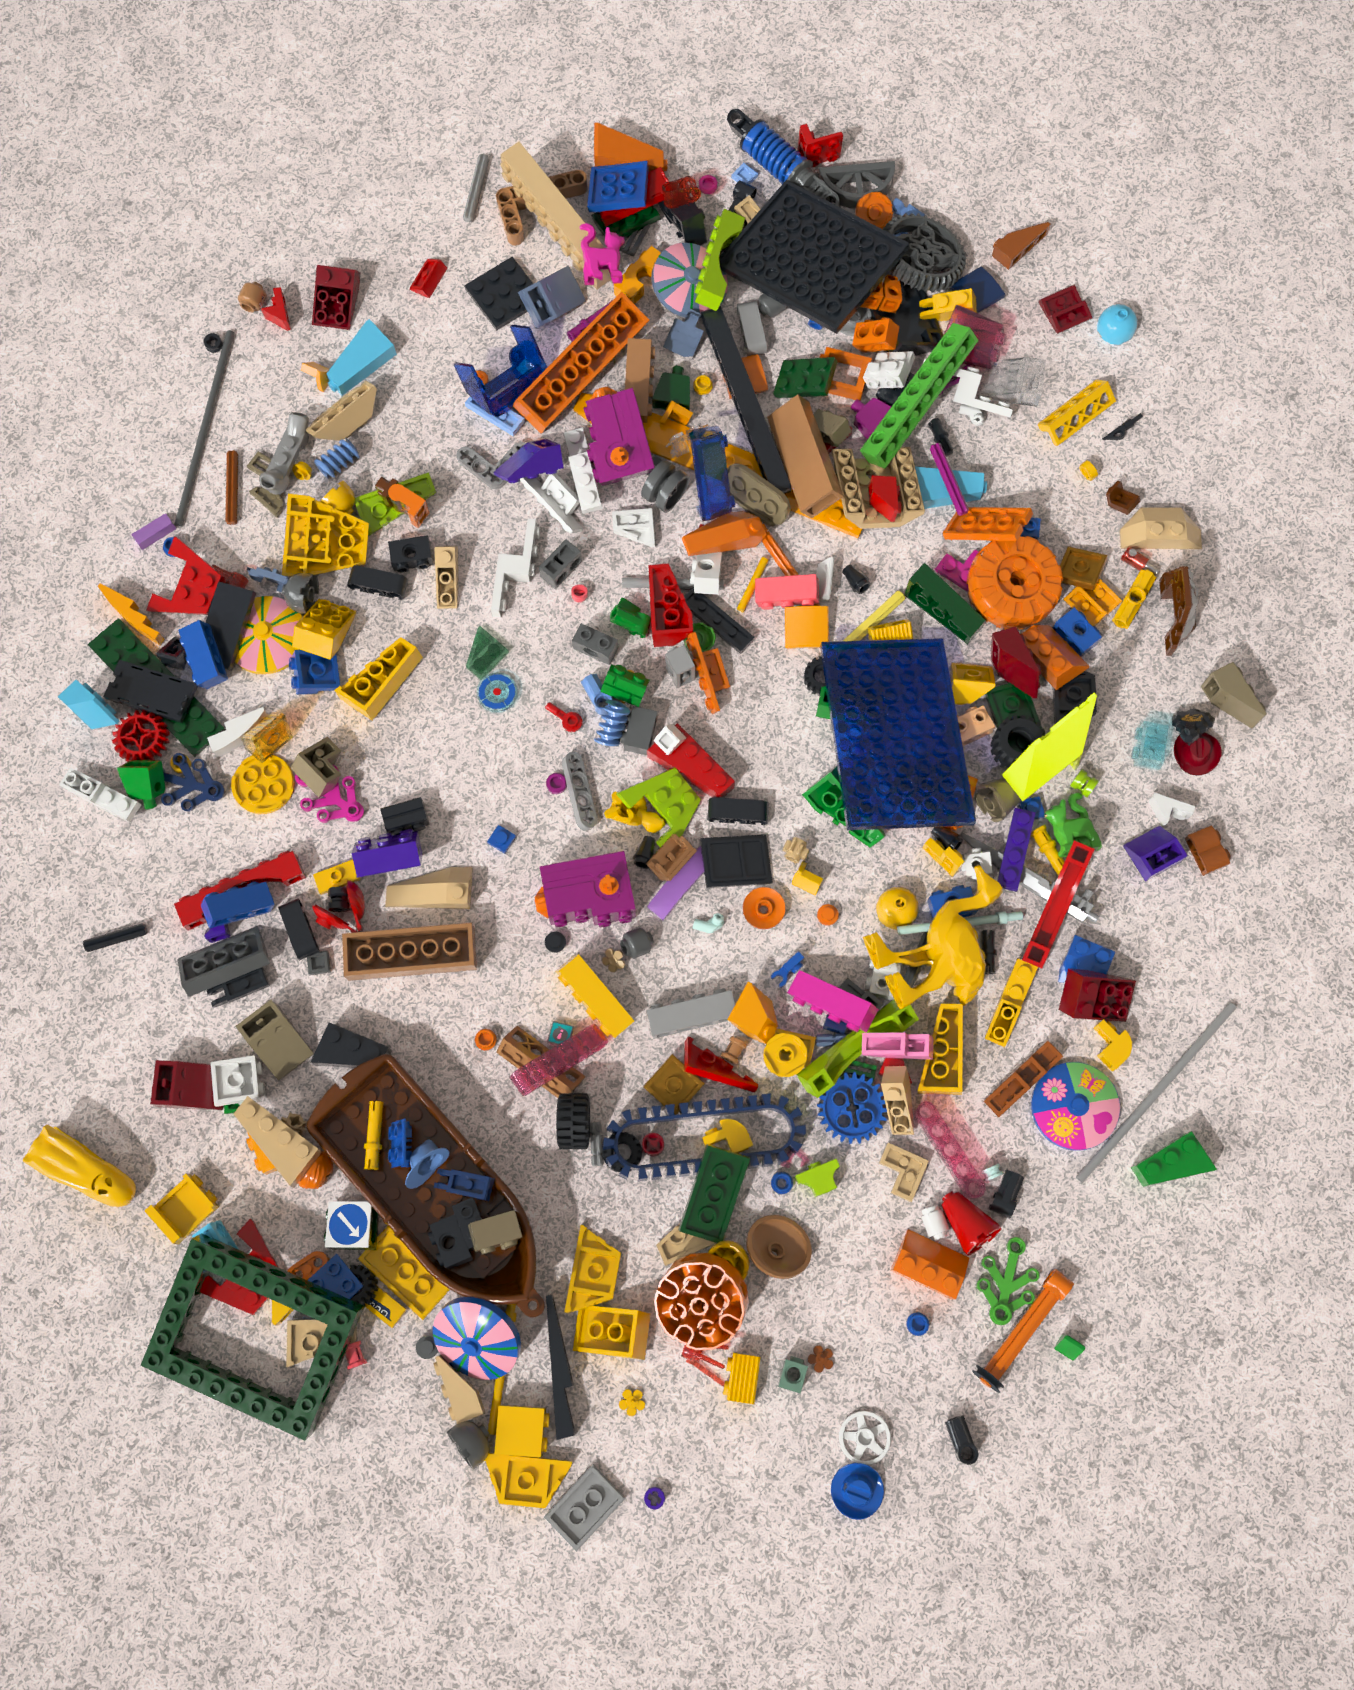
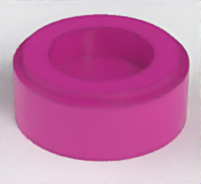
[699,175,718,195]

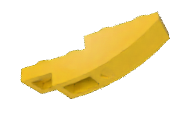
[984,958,1038,1047]

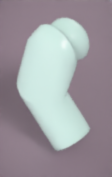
[693,913,724,933]

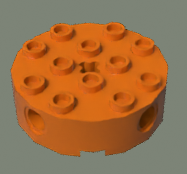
[654,1253,749,1350]

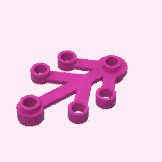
[295,765,364,823]

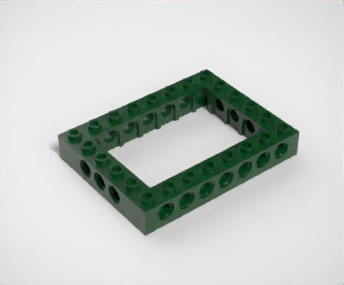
[140,1233,365,1441]

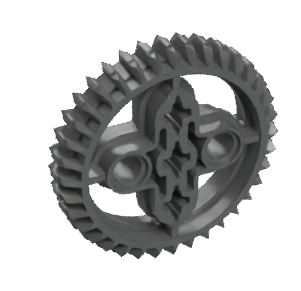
[883,213,967,293]

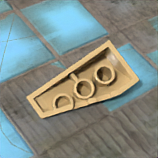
[385,867,473,909]

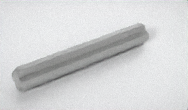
[463,154,489,222]

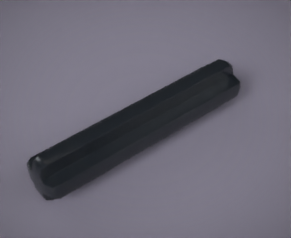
[83,923,147,952]

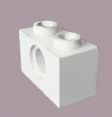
[690,552,722,595]

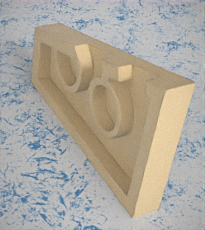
[656,1222,726,1266]
[286,1319,357,1368]

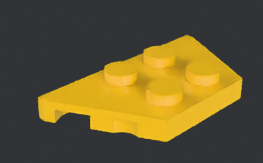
[564,1225,621,1313]
[484,1453,572,1508]

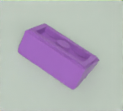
[131,513,176,550]

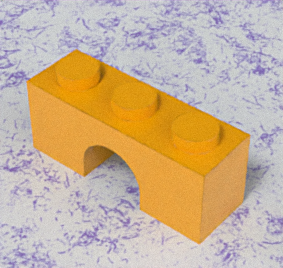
[614,245,661,304]

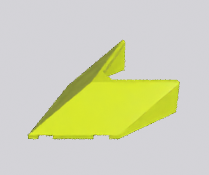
[1002,693,1097,801]

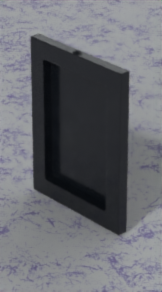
[700,834,773,888]

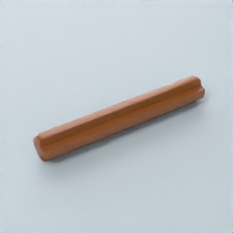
[225,450,238,525]

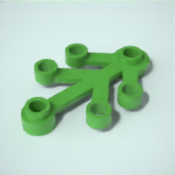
[976,1237,1040,1325]

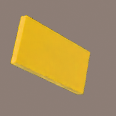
[358,1226,450,1320]

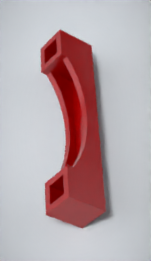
[1022,840,1095,969]
[174,851,306,931]

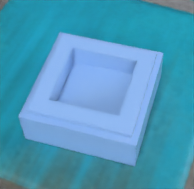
[731,163,758,184]

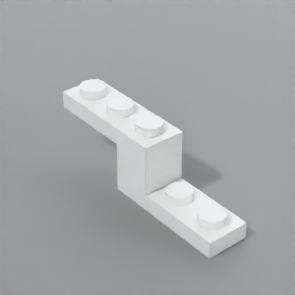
[923,358,1013,418]
[564,427,603,514]
[491,519,540,618]

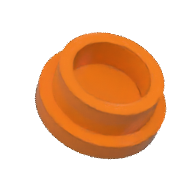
[817,904,838,926]
[475,1029,497,1051]

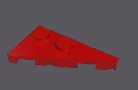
[684,1036,759,1093]

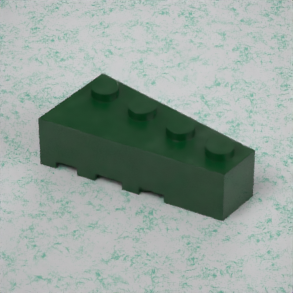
[904,562,986,645]

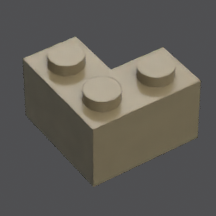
[291,736,341,798]
[468,1210,522,1255]

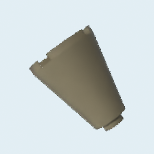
[975,777,1021,822]

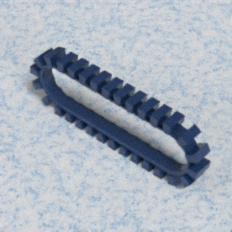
[603,1093,806,1182]

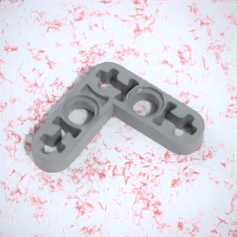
[456,441,526,489]

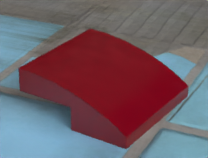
[1038,285,1093,334]

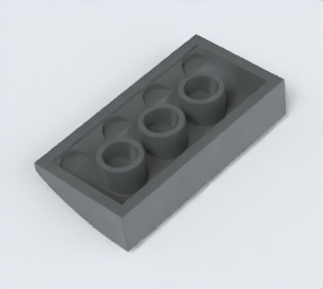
[177,926,270,997]

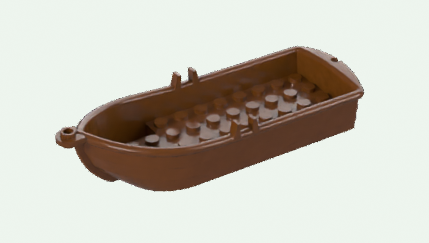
[306,1054,545,1318]

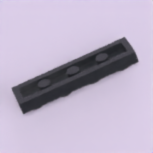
[684,586,755,654]

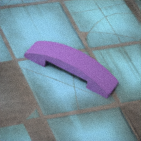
[647,846,704,920]

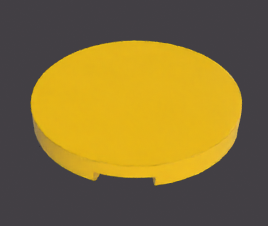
[231,753,295,814]

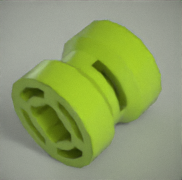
[1070,769,1099,797]

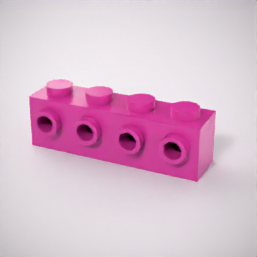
[787,970,879,1033]

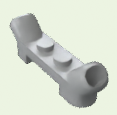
[259,412,309,495]

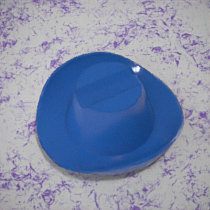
[831,1463,884,1520]

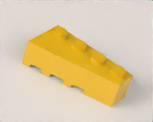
[334,637,423,721]
[555,954,634,1038]
[918,1004,963,1095]

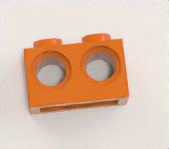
[852,318,899,353]

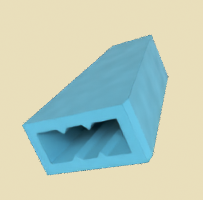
[326,319,397,396]
[915,467,987,509]

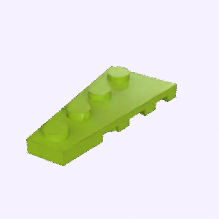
[355,472,436,536]

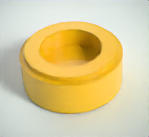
[1079,460,1098,481]

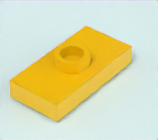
[313,859,361,895]

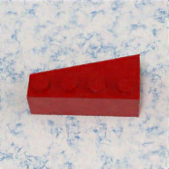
[647,723,735,798]

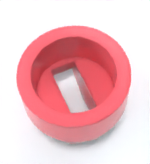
[571,584,588,603]

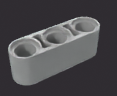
[737,301,767,356]

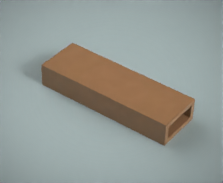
[767,394,844,518]

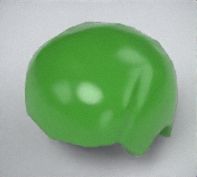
[683,623,716,652]

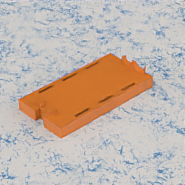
[942,507,1033,541]

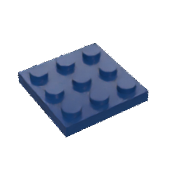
[587,161,649,213]

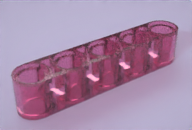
[509,1024,609,1096]
[914,1101,985,1200]

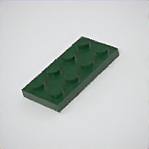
[985,683,1045,752]
[678,1144,750,1243]

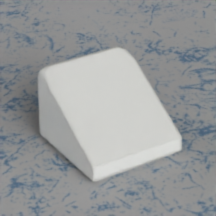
[654,724,686,755]

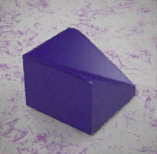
[204,924,231,943]

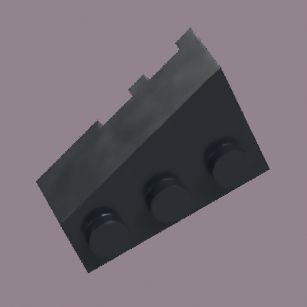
[658,182,707,246]
[310,1022,392,1068]

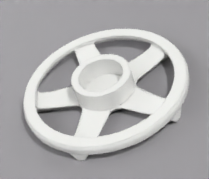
[839,1411,891,1465]

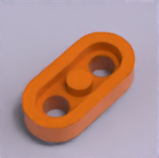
[287,1251,330,1280]

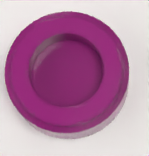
[546,773,567,794]

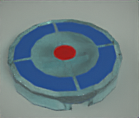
[477,673,518,713]

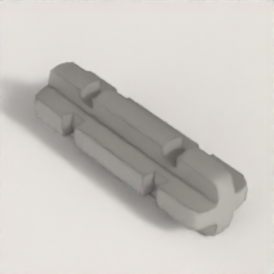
[590,1122,604,1166]

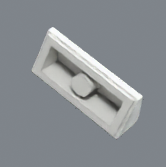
[817,557,834,602]

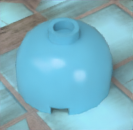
[1097,304,1137,345]

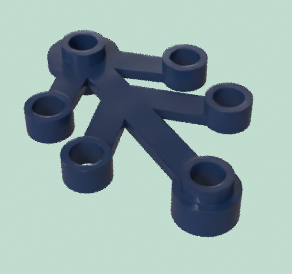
[161,753,225,812]

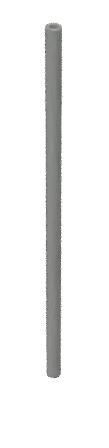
[1076,1002,1237,1183]

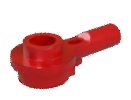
[545,702,582,732]

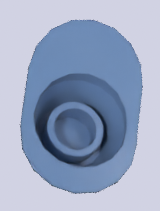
[405,1139,449,1189]

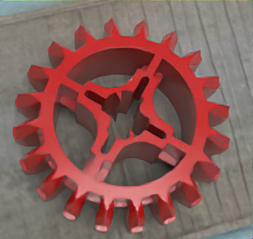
[112,710,170,762]

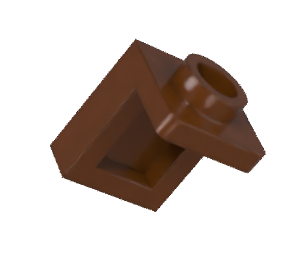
[1106,481,1141,515]

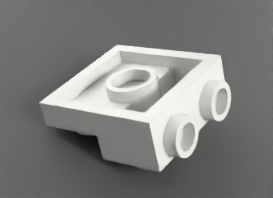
[863,351,915,389]
[211,1055,265,1107]

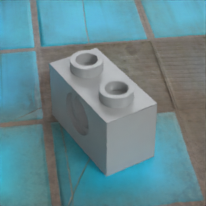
[665,645,695,688]

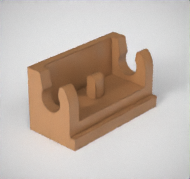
[646,834,697,881]

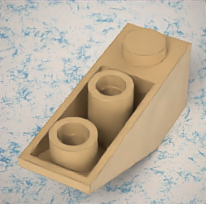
[434,546,458,609]
[881,1066,914,1135]
[433,1355,486,1424]

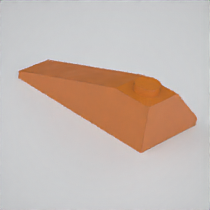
[682,511,767,556]

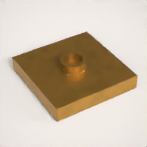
[1060,546,1107,590]
[643,1054,705,1115]

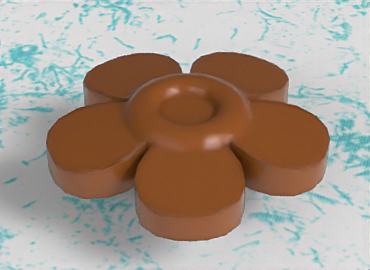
[808,1345,833,1373]

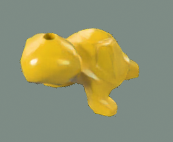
[604,791,665,833]

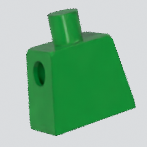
[117,760,165,810]

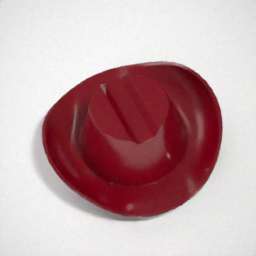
[1173,732,1222,776]

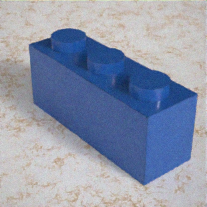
[178,620,228,689]
[201,882,275,929]

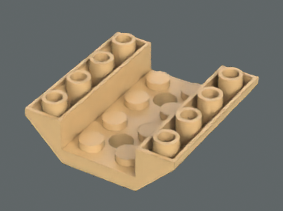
[832,447,925,529]

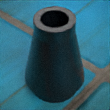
[842,564,871,594]
[931,823,963,850]
[633,836,656,869]

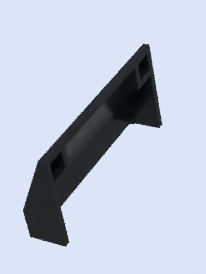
[870,263,943,356]

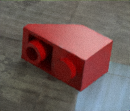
[868,475,901,522]

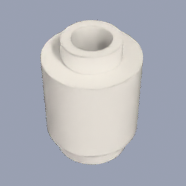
[922,1205,950,1240]

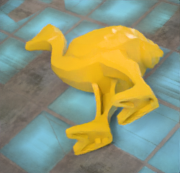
[863,865,1003,1009]

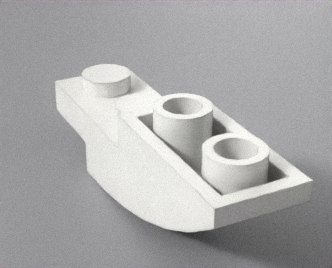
[59,767,141,822]

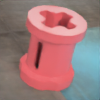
[345,1341,367,1370]

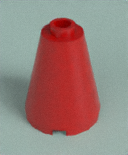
[941,1191,1002,1256]

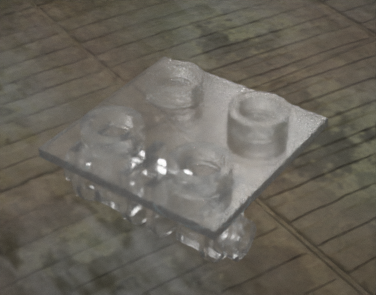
[666,423,708,458]

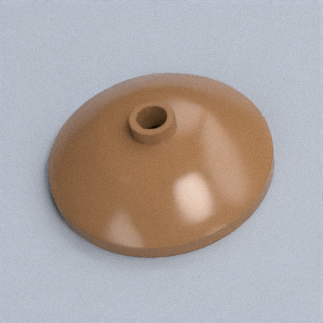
[746,1215,812,1279]

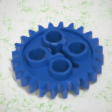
[817,1072,887,1144]

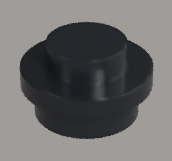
[545,931,566,953]

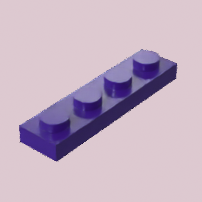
[997,808,1036,892]

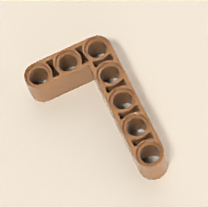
[496,170,588,246]

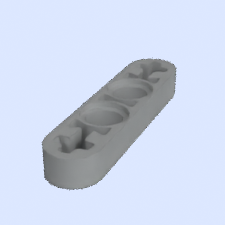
[562,752,597,831]

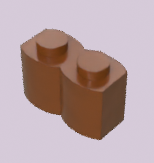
[1185,825,1231,876]

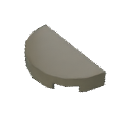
[249,487,284,518]

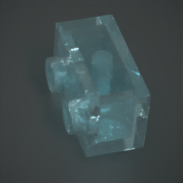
[1131,721,1169,770]

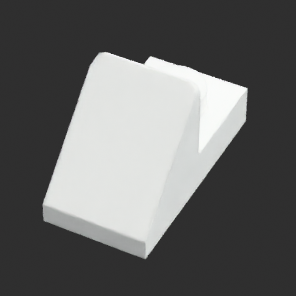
[1149,793,1195,827]

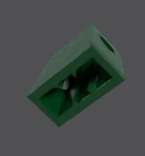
[652,365,690,411]

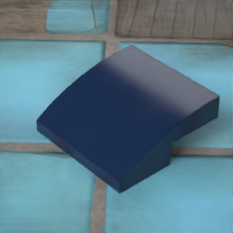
[950,266,1005,313]

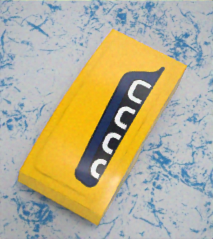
[365,1284,407,1328]

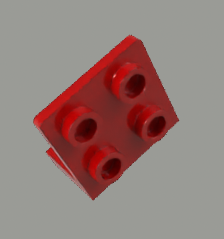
[797,124,843,167]

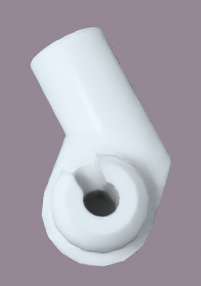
[959,404,984,426]

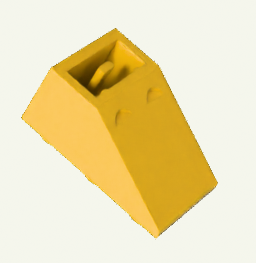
[292,599,357,660]

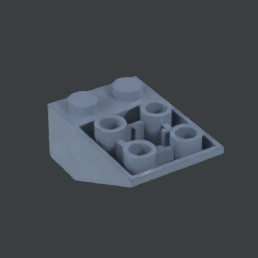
[518,265,586,328]

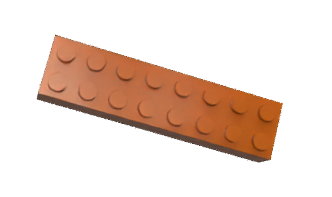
[513,291,649,434]

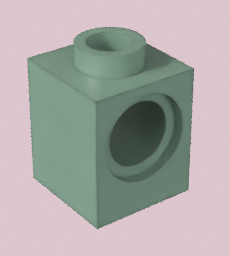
[778,1356,808,1394]

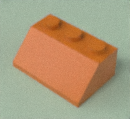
[1022,625,1089,690]
[890,1229,969,1300]

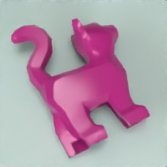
[580,223,624,285]

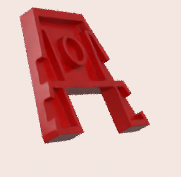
[146,536,224,615]
[200,1219,279,1315]

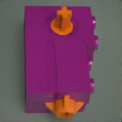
[583,386,655,486]
[534,851,636,928]

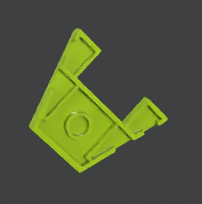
[616,768,701,847]

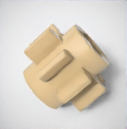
[782,837,809,863]
[281,1112,307,1137]

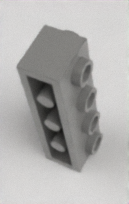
[647,988,735,1039]

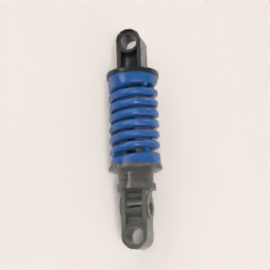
[727,109,841,208]

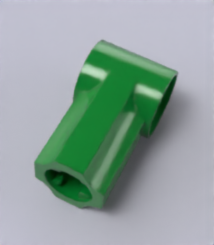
[609,605,651,638]

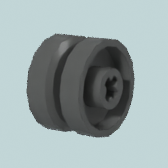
[641,460,690,513]

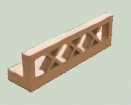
[496,1026,586,1098]

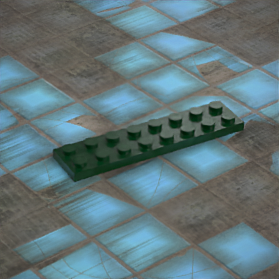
[87,618,226,757]

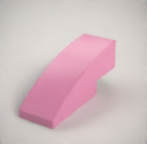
[862,1033,933,1059]

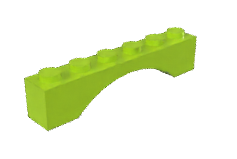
[694,209,745,311]
[796,1000,919,1098]

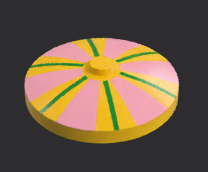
[235,596,302,674]

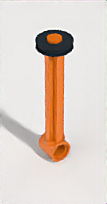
[972,1268,1074,1393]

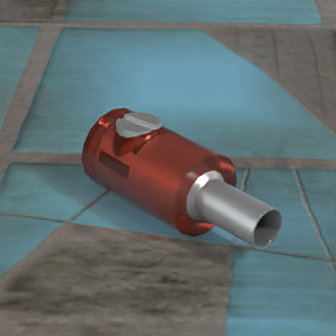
[1120,547,1159,576]

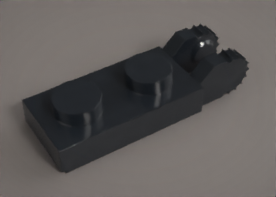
[206,967,270,1008]

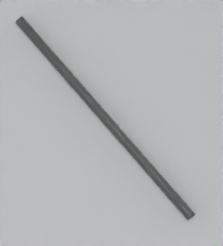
[174,330,234,527]

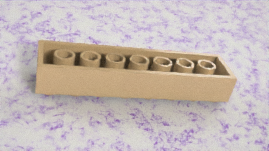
[500,141,611,290]

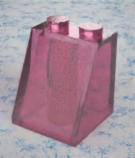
[943,305,1007,369]

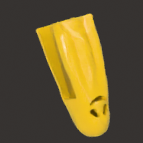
[23,1124,136,1207]

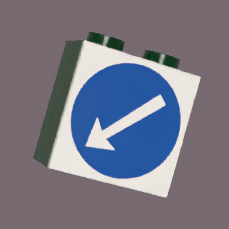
[324,1202,379,1250]

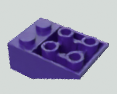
[494,438,564,483]

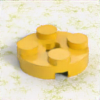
[763,1033,807,1077]

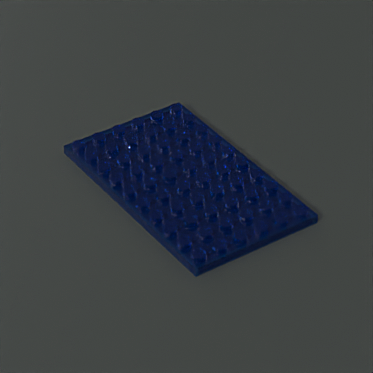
[820,638,976,831]

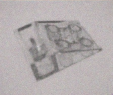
[978,357,1046,407]

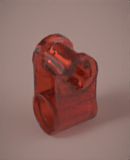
[662,176,701,209]

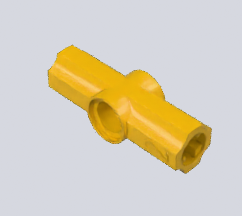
[1112,569,1157,629]

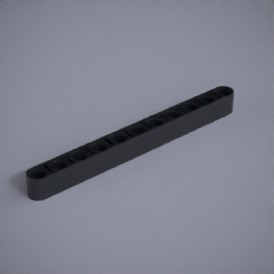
[701,306,791,494]

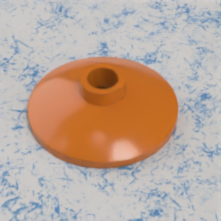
[743,887,785,929]

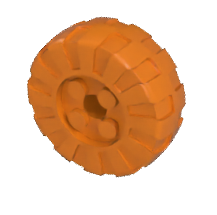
[966,536,1063,630]

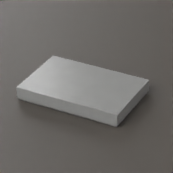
[544,1464,626,1552]

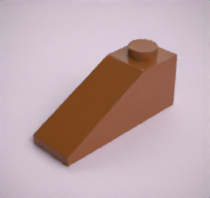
[992,222,1051,270]

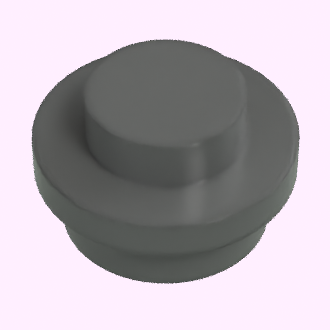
[416,1336,438,1359]

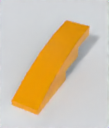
[98,583,165,646]

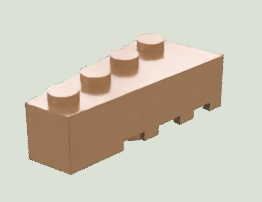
[625,338,655,423]

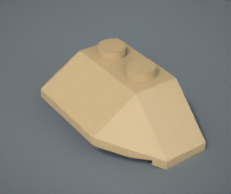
[306,381,377,441]
[1120,507,1202,549]

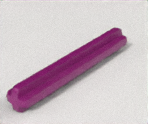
[930,443,969,516]

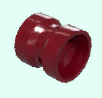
[642,1133,664,1157]

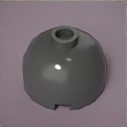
[282,573,319,614]
[447,1421,490,1470]

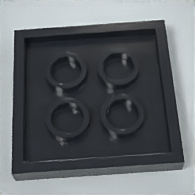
[464,256,533,331]

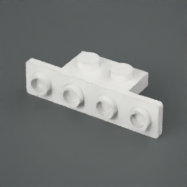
[520,473,583,533]

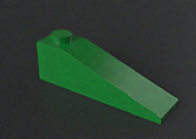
[802,763,886,848]

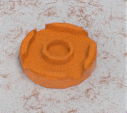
[855,192,893,229]

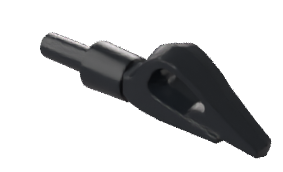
[1102,413,1143,440]

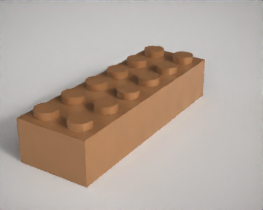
[342,923,477,981]

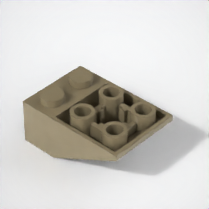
[1201,662,1267,729]
[235,1000,314,1081]

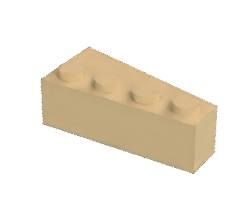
[234,1096,322,1188]

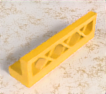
[1038,380,1116,446]

